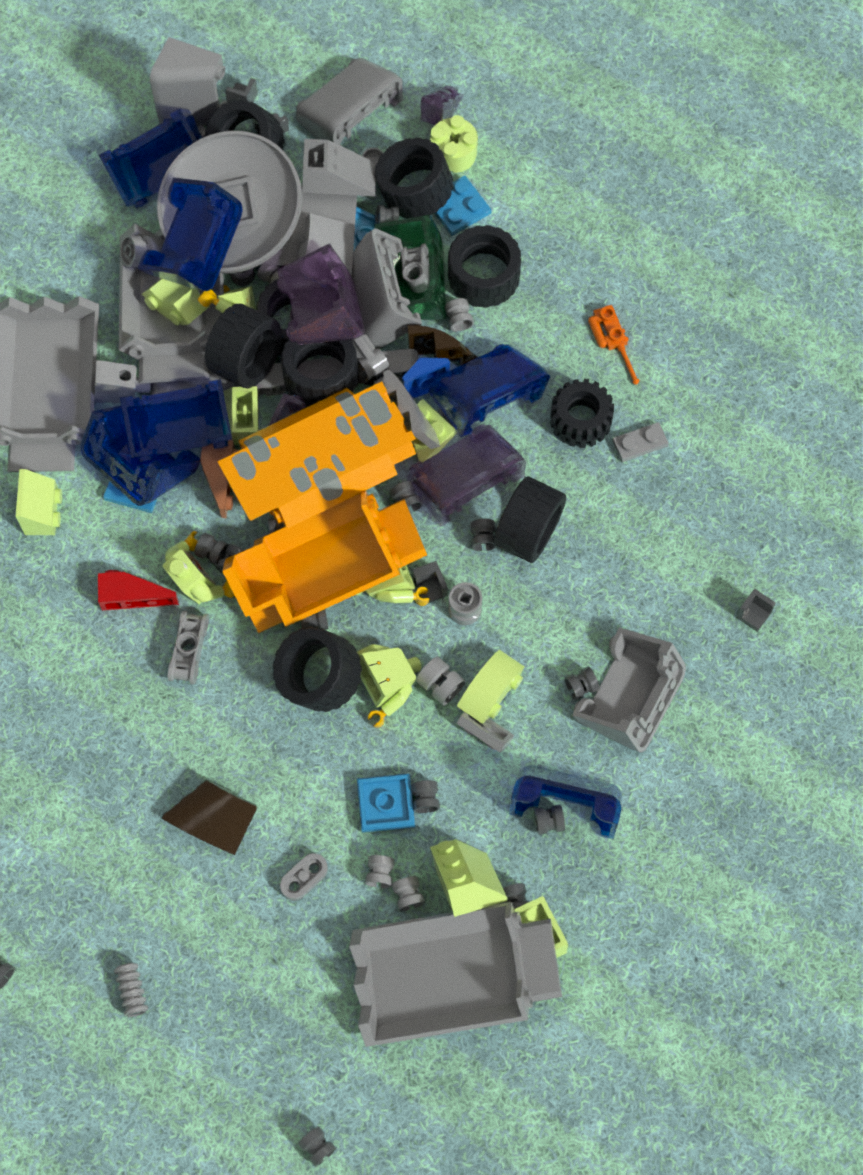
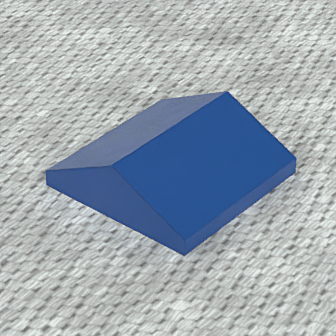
[402,358,450,399]

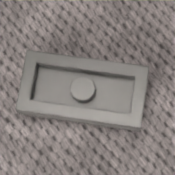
[612,422,669,462]
[457,712,514,752]

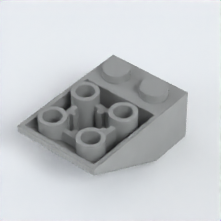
[302,139,376,196]

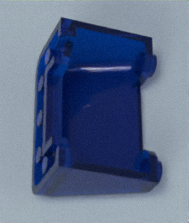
[99,108,202,209]
[137,177,243,291]
[429,344,550,437]
[120,379,233,463]
[80,402,201,506]
[509,765,622,839]

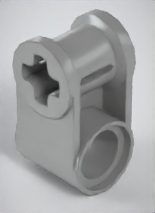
[401,243,430,293]

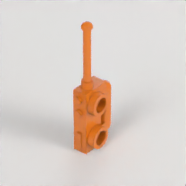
[588,305,639,385]

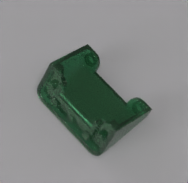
[374,215,446,321]

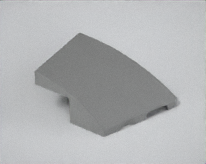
[298,213,354,299]
[383,370,440,449]

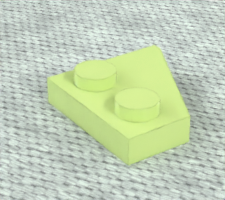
[413,399,458,466]

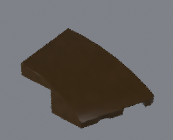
[407,325,483,368]
[161,779,258,855]

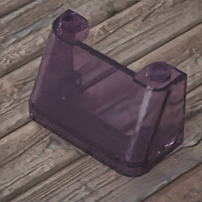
[277,243,365,345]
[408,424,526,527]

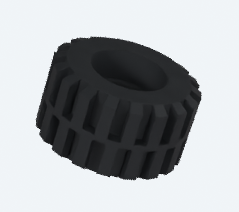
[550,379,614,448]

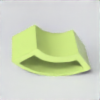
[142,272,210,325]
[457,650,525,724]

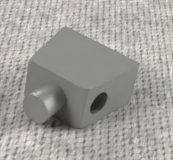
[94,360,151,403]

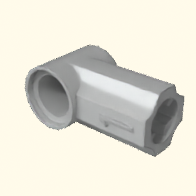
[347,328,389,380]

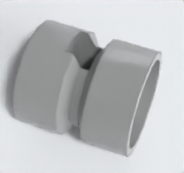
[120,235,165,268]
[448,582,482,626]
[416,656,466,706]

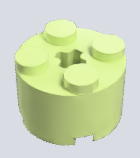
[430,115,478,173]

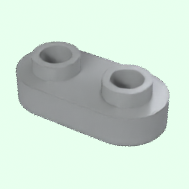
[280,853,328,901]

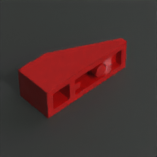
[98,570,179,611]

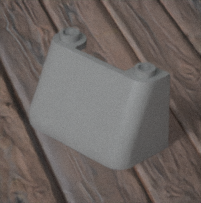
[150,37,228,128]
[296,58,403,147]
[349,229,422,349]
[572,627,686,752]

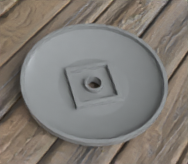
[157,131,302,274]

